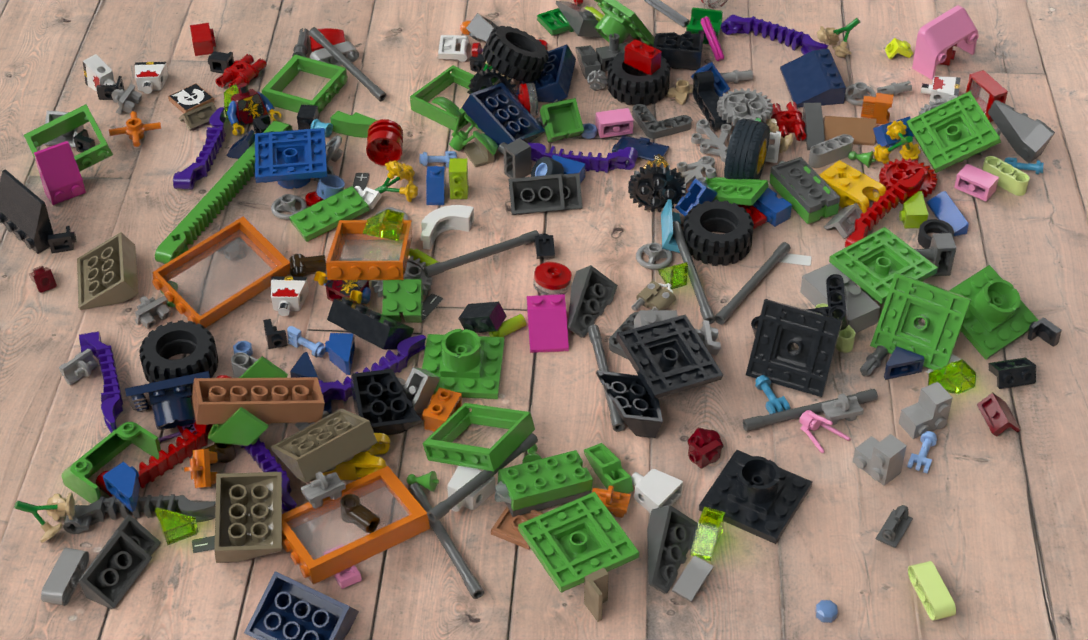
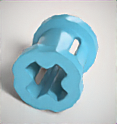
[310,119,333,138]

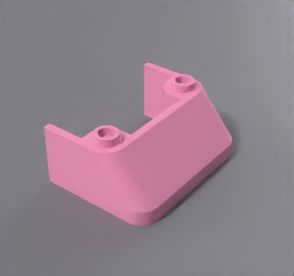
[912,5,979,80]

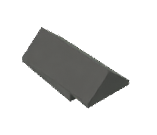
[508,173,583,215]
[79,514,161,609]

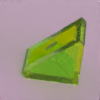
[658,262,688,289]
[155,507,199,545]

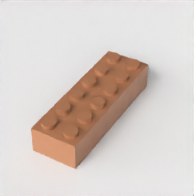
[192,377,325,425]

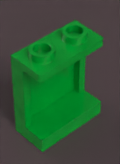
[686,7,723,44]

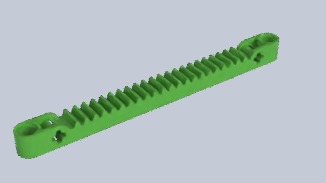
[155,121,293,264]

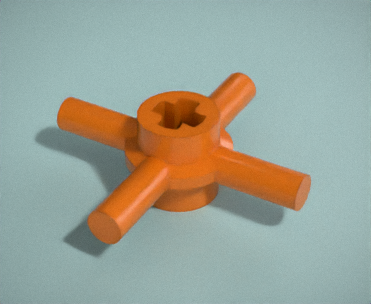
[109,111,161,147]

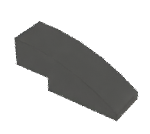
[575,45,601,79]
[803,103,824,150]

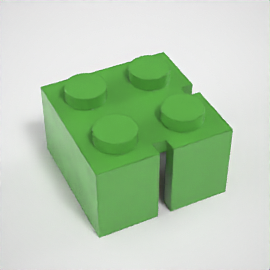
[540,98,584,143]
[382,279,423,323]

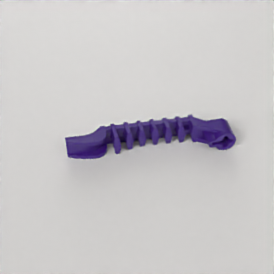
[721,15,829,55]
[173,107,226,190]
[528,143,638,173]
[79,331,123,433]
[318,335,427,403]
[212,424,297,512]

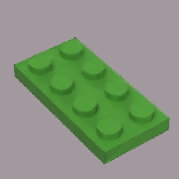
[706,177,769,206]
[289,186,370,242]

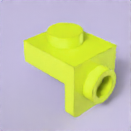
[885,38,913,59]

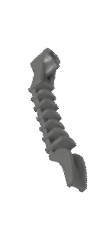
[63,494,216,534]

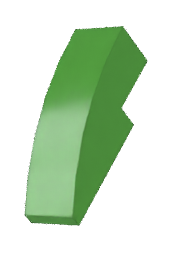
[330,111,378,138]
[584,443,633,494]

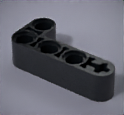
[693,71,732,131]

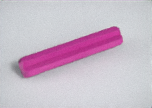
[701,17,724,61]

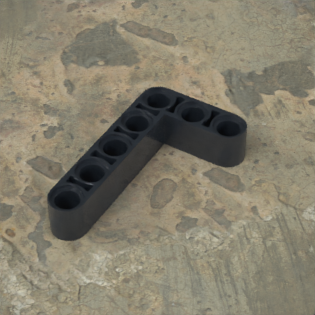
[751,274,849,336]

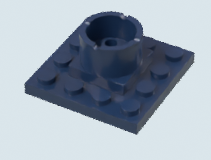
[125,371,210,430]

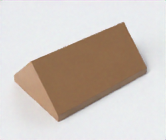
[823,116,877,146]

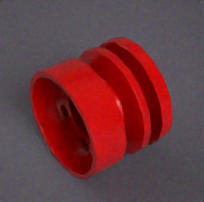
[366,119,403,166]

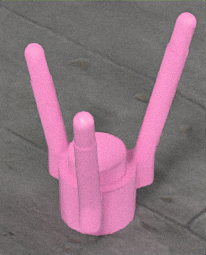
[799,410,850,453]

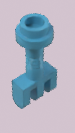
[1004,157,1044,174]
[755,375,790,414]

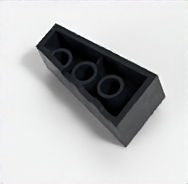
[327,297,414,350]

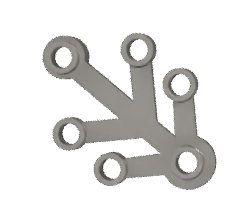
[691,119,732,162]
[677,156,717,186]

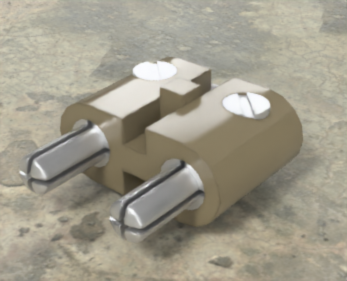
[631,281,676,311]

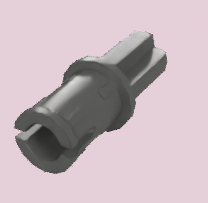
[860,345,888,376]

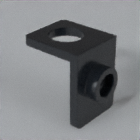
[96,76,124,100]

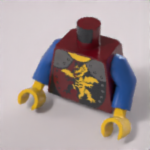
[227,83,281,136]
[314,271,371,304]

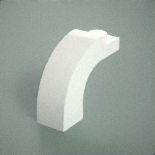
[420,205,474,250]

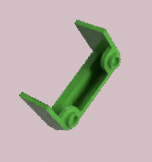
[208,356,288,446]
[61,422,161,504]

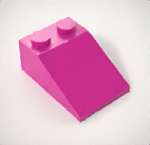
[34,141,86,205]
[527,294,569,353]

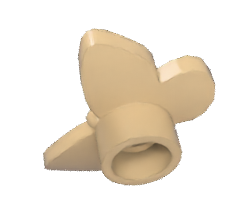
[667,80,693,105]

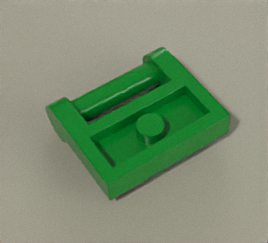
[537,8,574,36]

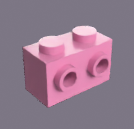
[595,108,634,138]
[954,164,999,201]

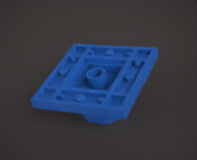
[255,128,328,189]

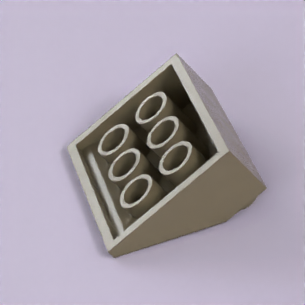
[77,232,138,310]
[271,408,377,482]
[214,472,282,563]

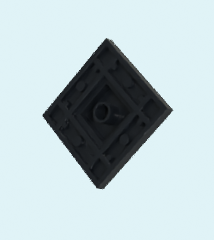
[746,299,843,397]
[616,314,723,400]
[699,450,813,544]

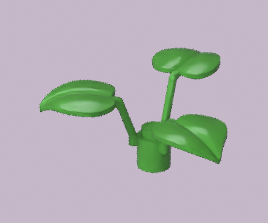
[431,97,498,156]

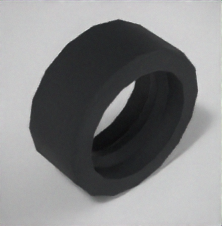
[917,219,954,249]

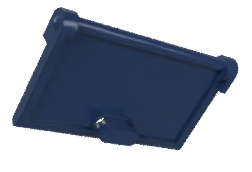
[612,135,670,164]

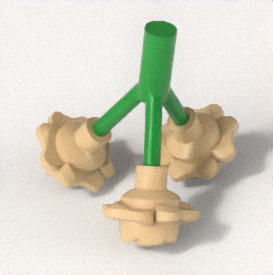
[817,18,860,58]

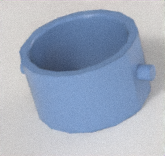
[316,174,345,199]

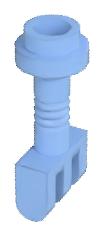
[419,151,457,167]
[287,326,325,357]
[907,431,937,474]

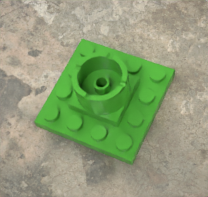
[594,0,655,47]
[906,91,1001,173]
[829,227,938,304]
[949,265,1039,360]
[870,273,972,374]
[422,329,505,399]
[518,492,639,593]

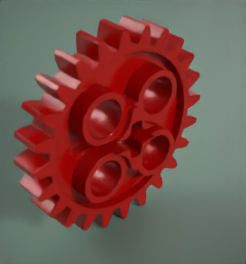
[879,158,937,199]

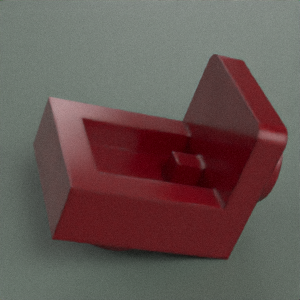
[29,266,57,293]
[687,427,724,449]
[688,440,722,469]

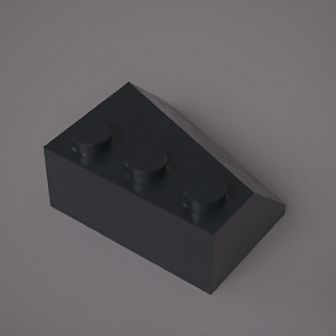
[653,30,704,70]
[350,369,422,435]
[596,370,663,438]

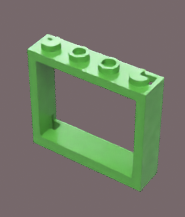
[262,55,348,113]
[410,65,494,132]
[24,104,113,171]
[422,403,535,471]

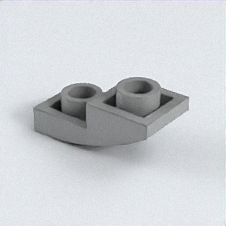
[672,555,714,603]

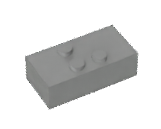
[800,263,880,333]

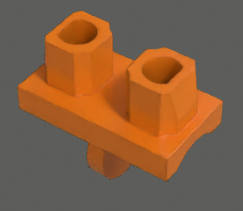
[184,449,218,488]
[592,485,631,518]

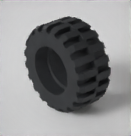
[483,26,549,82]
[607,51,670,106]
[683,200,754,266]
[139,320,219,383]

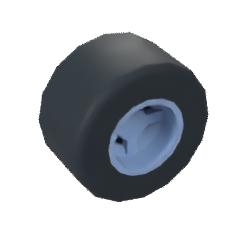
[531,157,564,177]

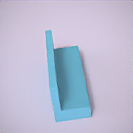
[661,199,681,253]

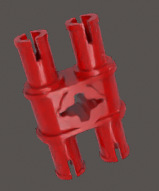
[215,54,267,92]
[771,102,807,141]

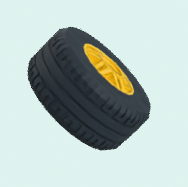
[724,118,770,180]

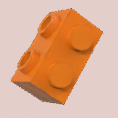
[422,387,462,432]

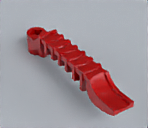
[845,168,925,248]
[96,421,212,497]

